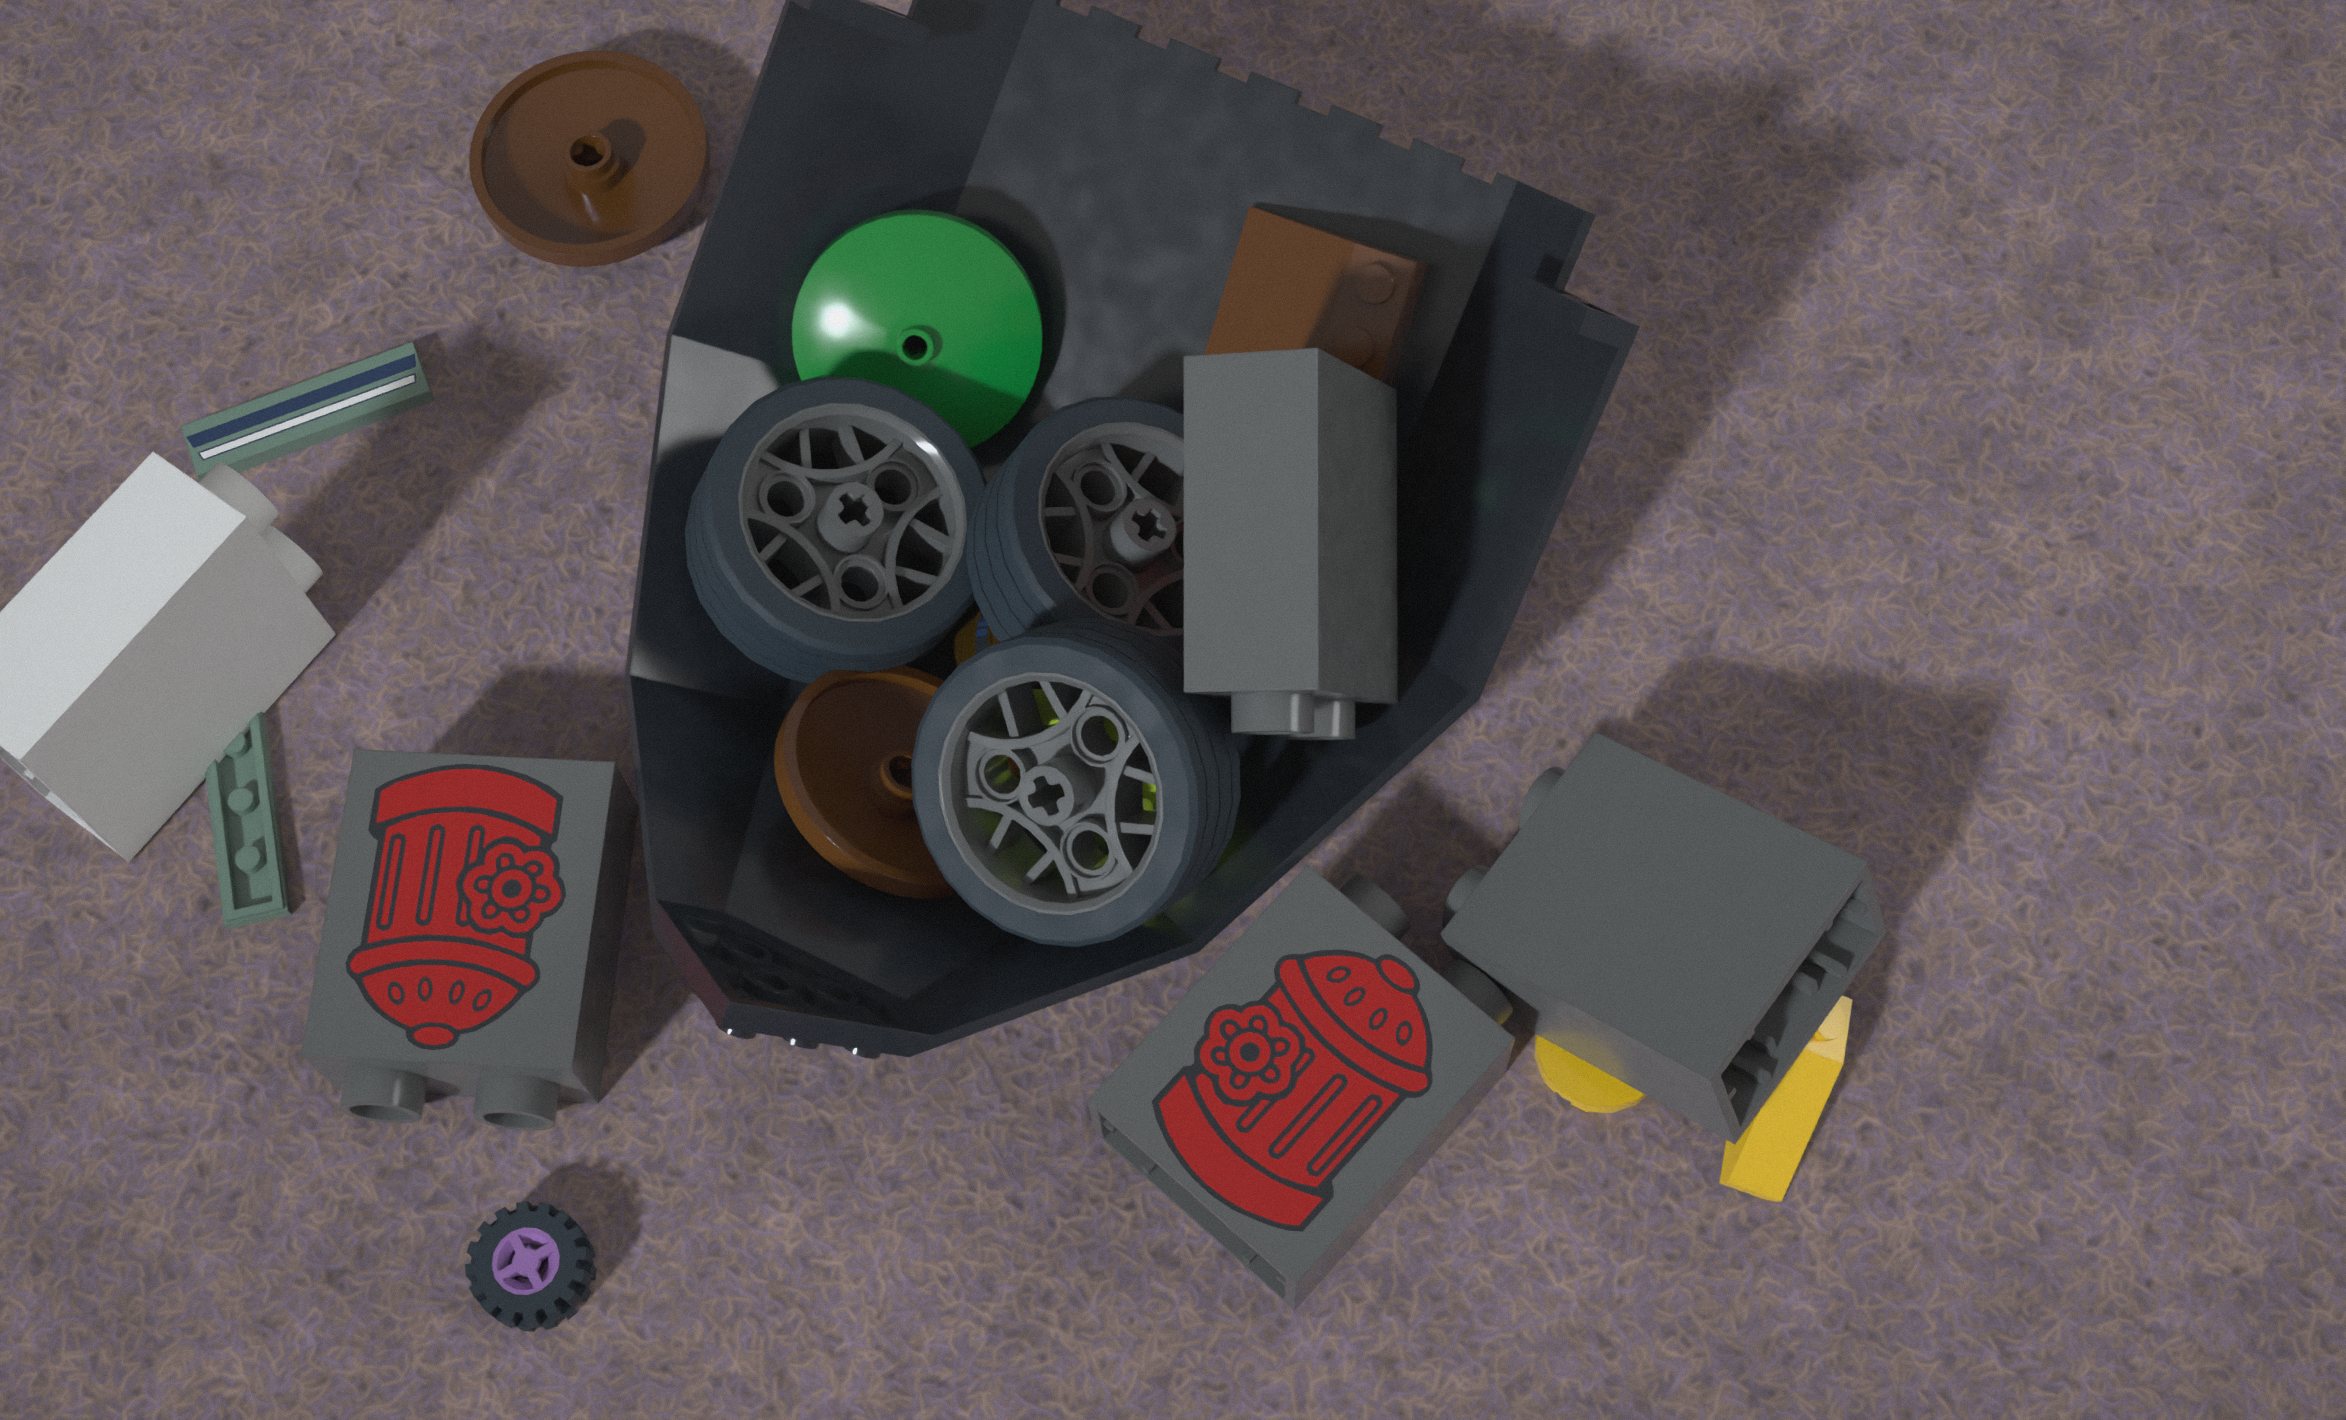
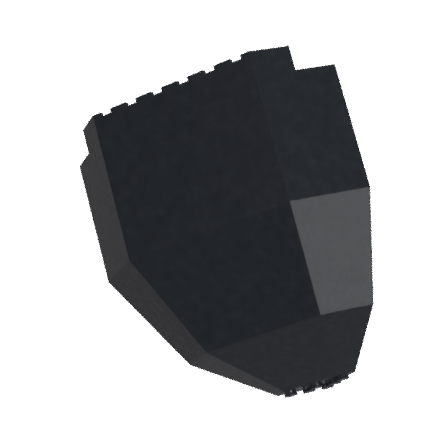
[624,0,1640,1059]

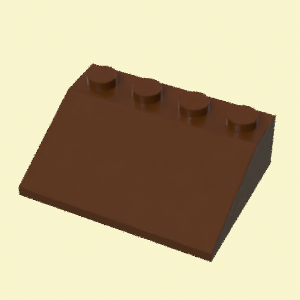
[1204,206,1430,387]

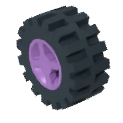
[465,1201,597,1332]

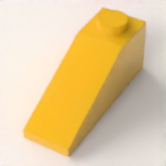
[1719,995,1853,1202]

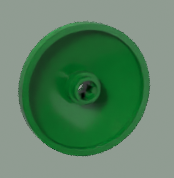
[792,209,1043,448]

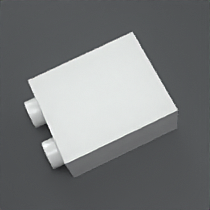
[0,452,336,862]

